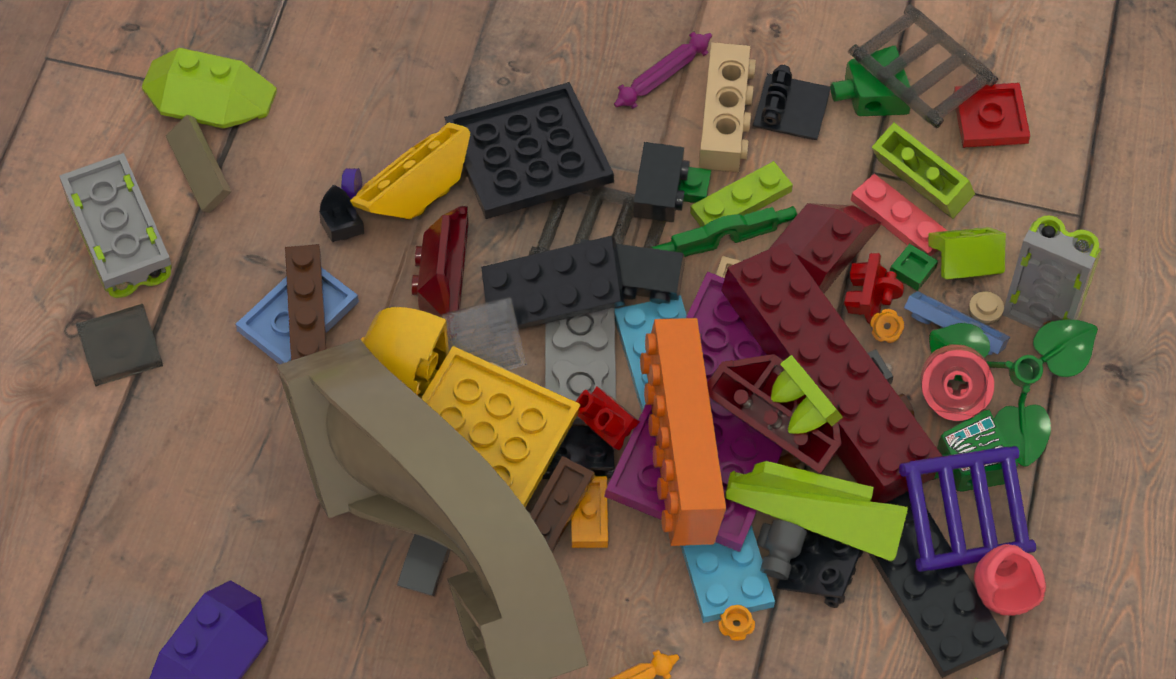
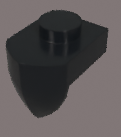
[319,185,364,242]

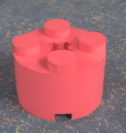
[921,344,994,421]

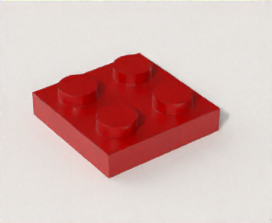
[953,82,1030,148]

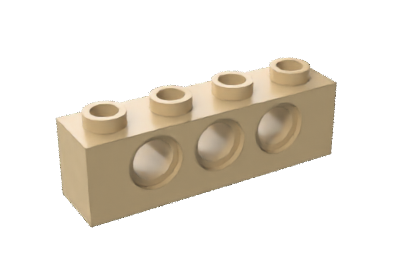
[699,42,756,172]

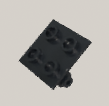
[753,65,830,140]
[542,425,615,480]
[777,529,863,608]

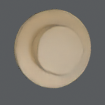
[969,292,1004,325]

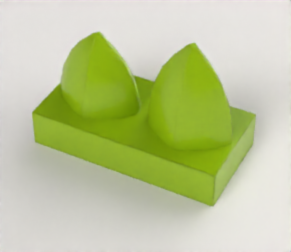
[771,355,843,434]

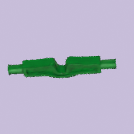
[651,206,797,257]

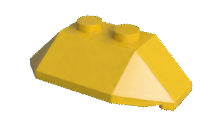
[350,122,471,219]

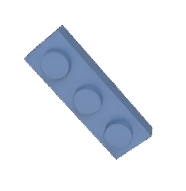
[904,291,1010,355]

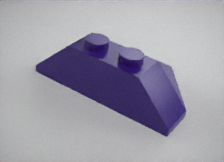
[149,580,269,679]

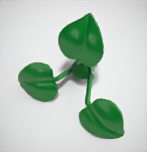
[929,319,1098,467]

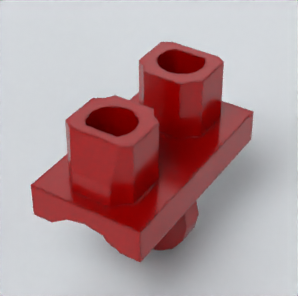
[844,253,904,324]
[575,386,640,451]

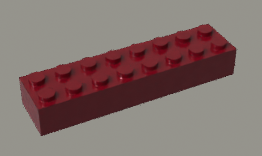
[721,242,942,503]

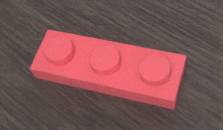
[851,173,947,256]

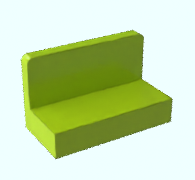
[928,227,1006,279]

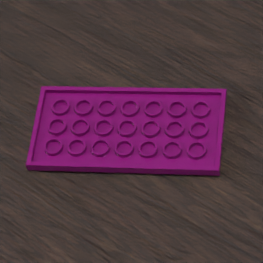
[604,271,783,552]

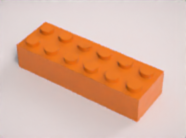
[640,318,726,546]

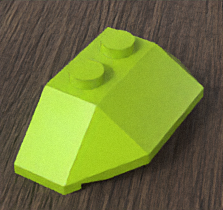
[142,48,277,129]

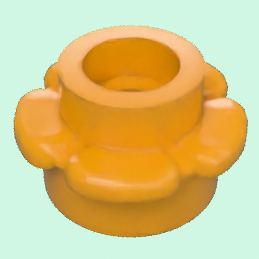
[870,309,904,343]
[718,605,755,641]

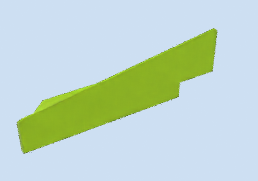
[725,461,908,561]

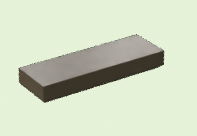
[166,115,232,213]

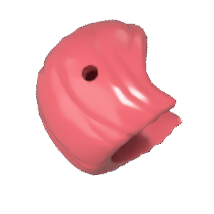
[974,544,1046,616]

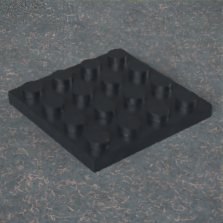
[444,82,614,219]

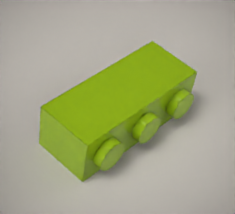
[872,122,975,219]

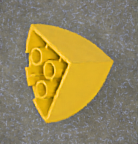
[361,307,449,398]

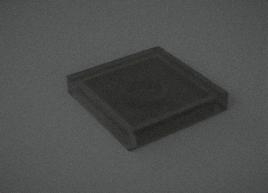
[76,303,163,387]

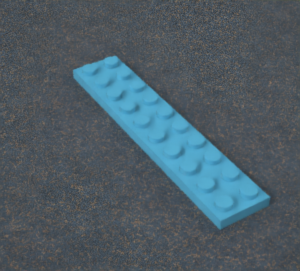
[615,295,775,623]

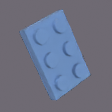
[235,268,359,364]

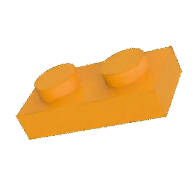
[571,476,608,548]

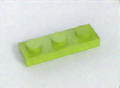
[690,161,793,227]

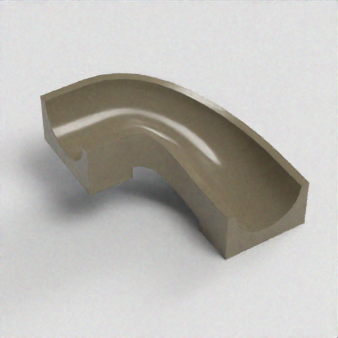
[276,339,588,679]

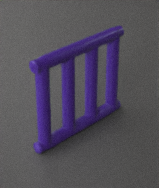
[899,446,1036,572]

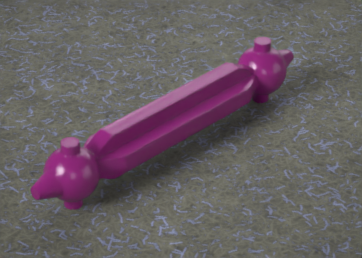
[614,31,712,109]

